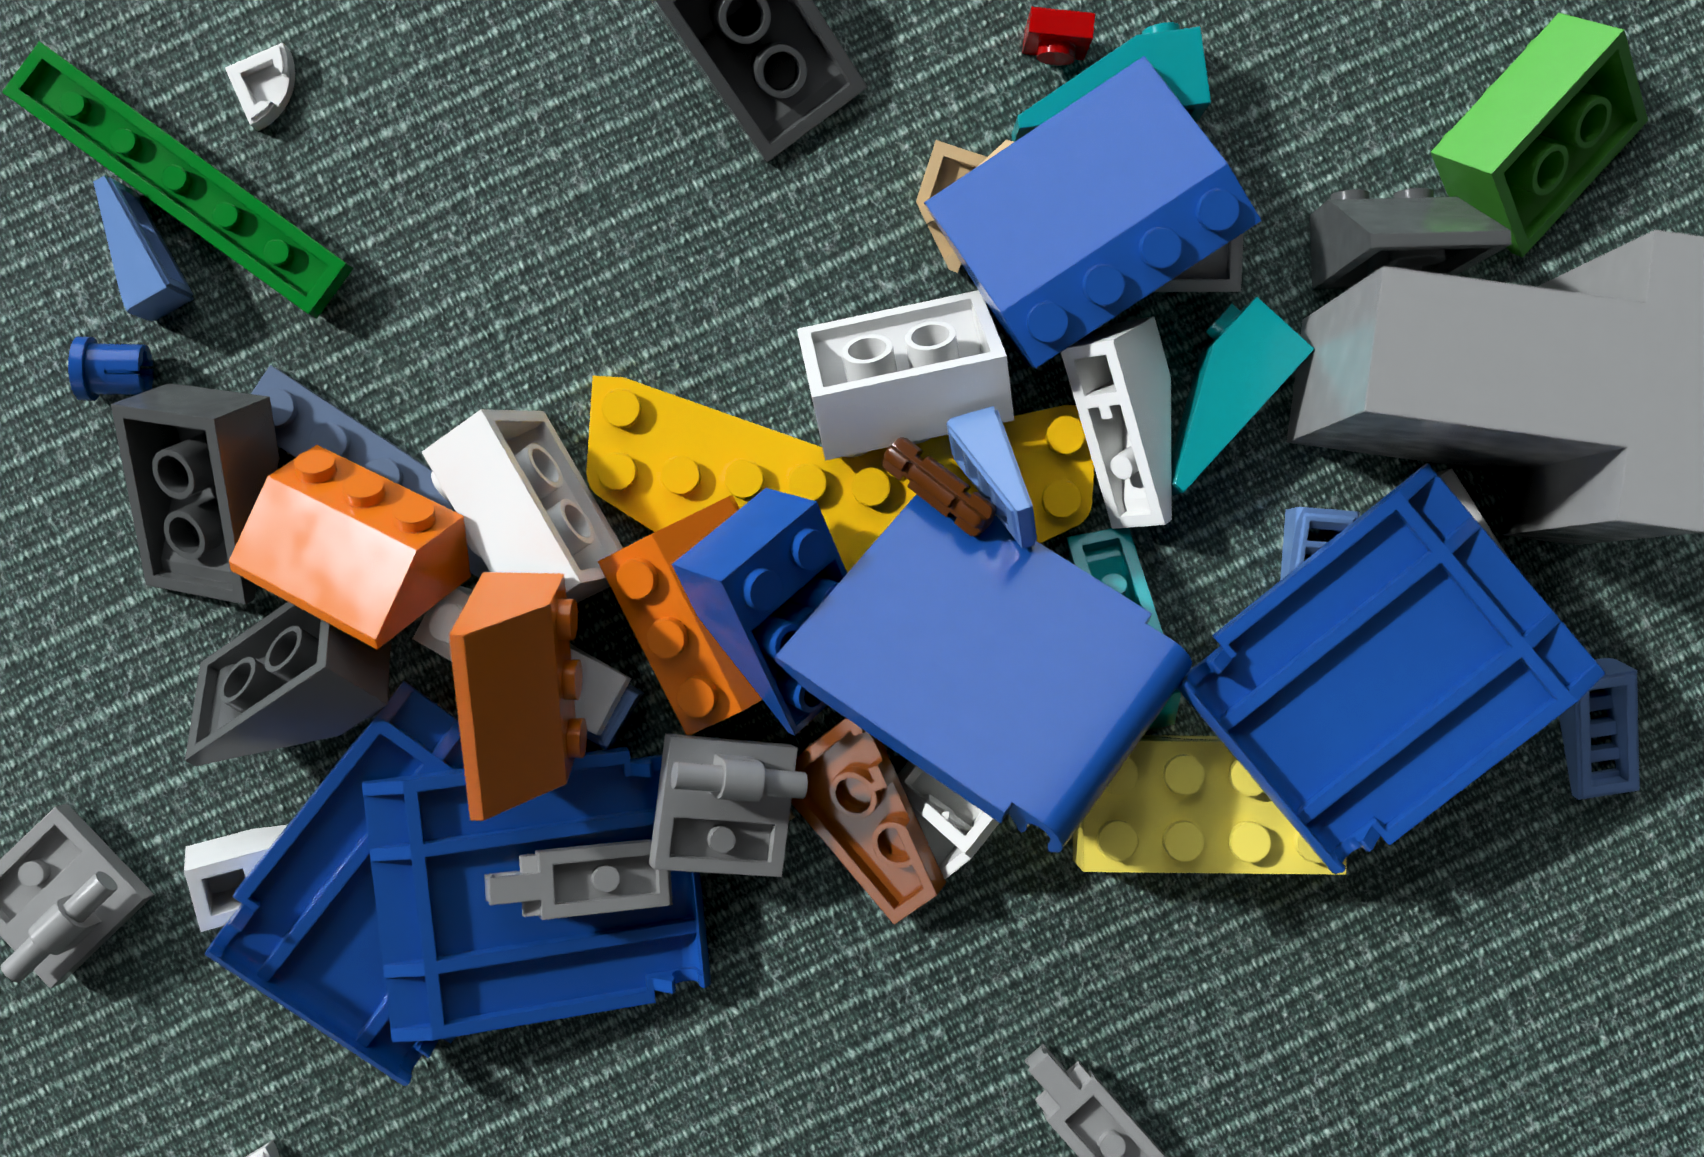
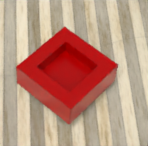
[1022,6,1095,66]

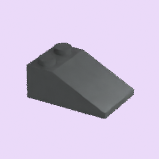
[649,0,868,162]
[1310,188,1511,290]
[111,383,279,604]
[185,602,392,766]

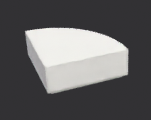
[225,43,295,131]

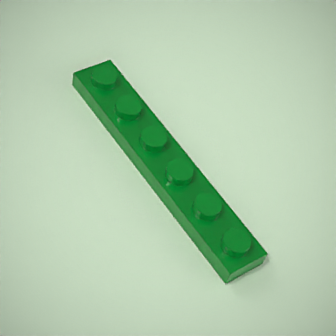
[2,41,354,319]

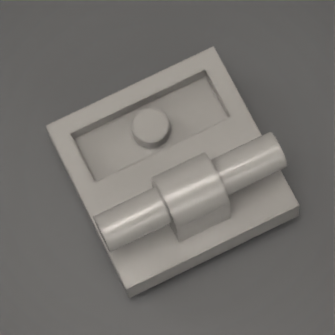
[649,733,808,877]
[0,803,154,989]

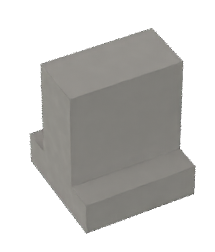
[1287,230,1704,545]

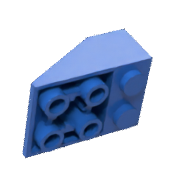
[672,488,847,735]

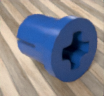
[68,336,153,401]

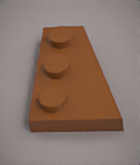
[791,717,946,925]

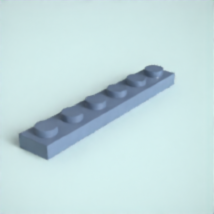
[251,365,490,578]

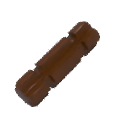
[882,437,997,537]

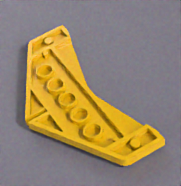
[586,376,1094,573]

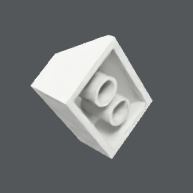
[797,290,1014,461]
[422,409,623,603]

